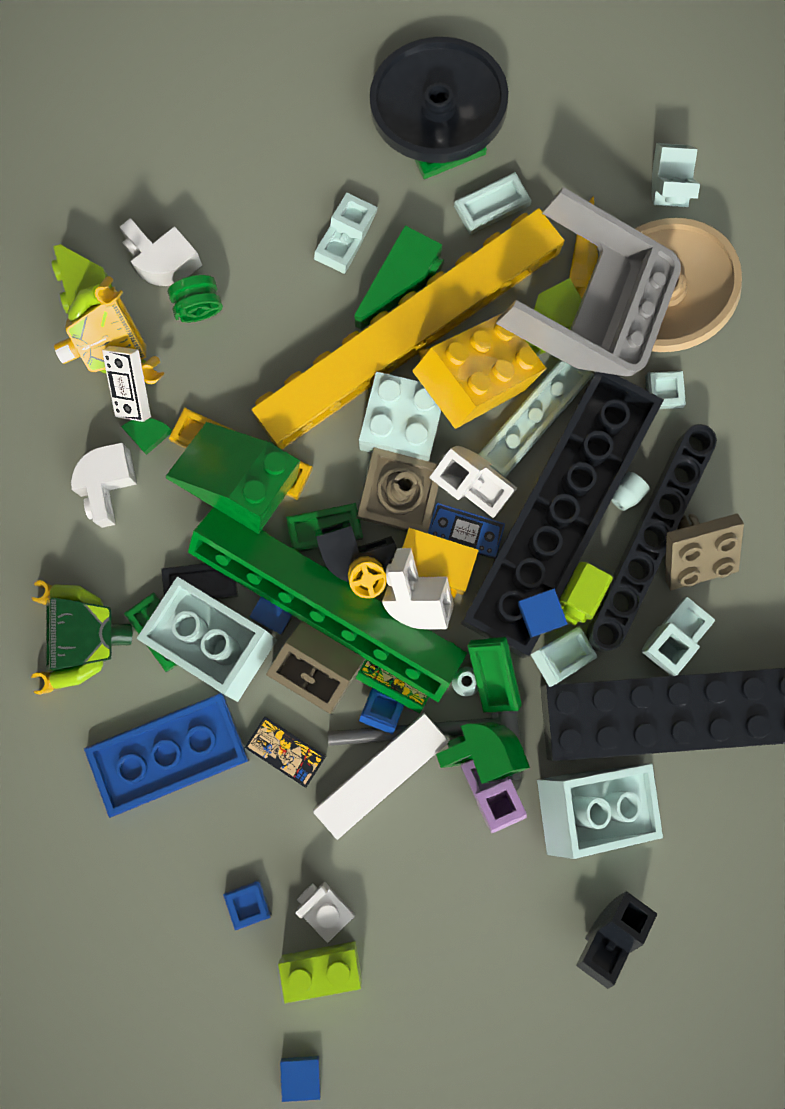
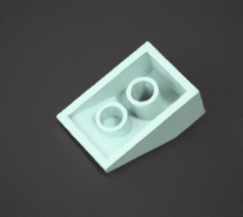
[137,577,277,702]
[537,764,663,859]

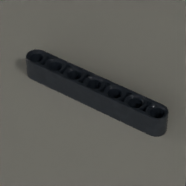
[586,424,717,652]

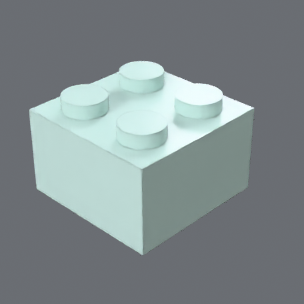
[359,372,441,461]

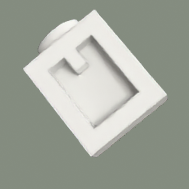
[295,881,355,943]

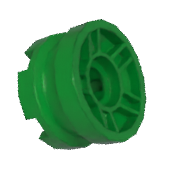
[167,275,223,323]

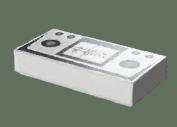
[102,346,151,422]

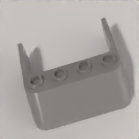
[496,187,681,376]

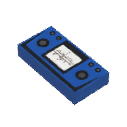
[428,503,505,559]

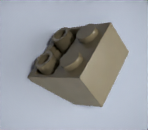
[266,621,365,714]

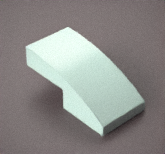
[314,193,378,274]

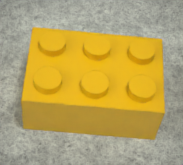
[413,313,547,429]

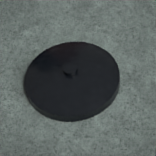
[370,37,509,163]

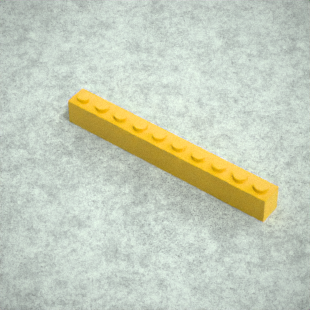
[251,208,565,449]

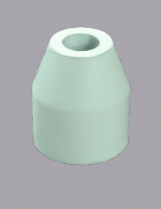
[611,471,650,511]
[452,667,478,697]

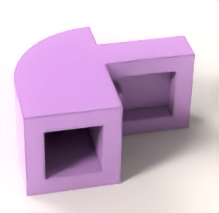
[461,760,527,833]

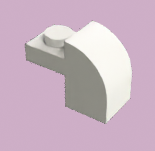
[120,218,202,286]
[71,443,137,528]
[429,446,517,518]
[382,548,454,629]

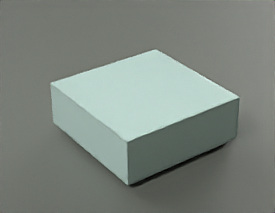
[645,371,686,409]

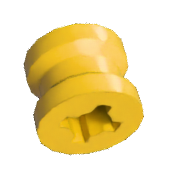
[348,556,387,598]

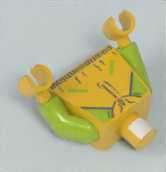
[54,276,164,384]

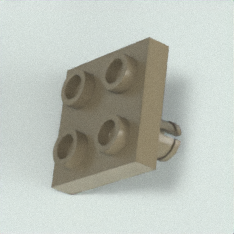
[356,447,439,533]
[665,513,744,591]

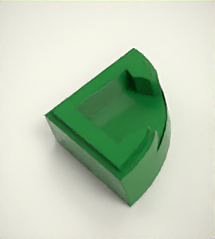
[121,418,172,455]

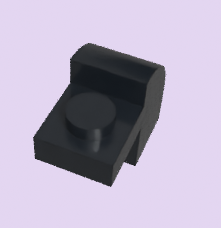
[315,520,397,582]
[576,891,657,989]

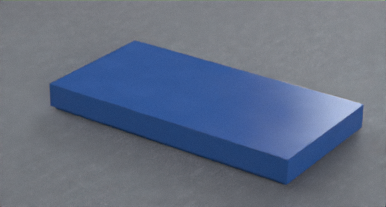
[84,693,249,818]

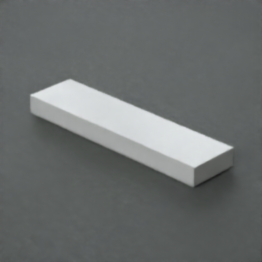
[313,712,449,840]

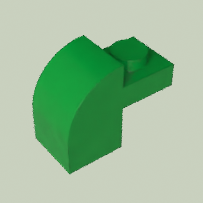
[436,722,530,784]

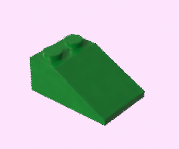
[166,422,300,534]

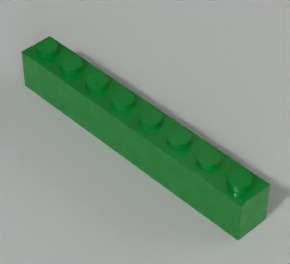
[188,507,467,702]

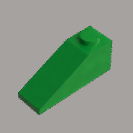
[354,225,444,330]

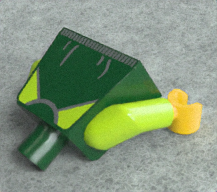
[31,580,133,694]

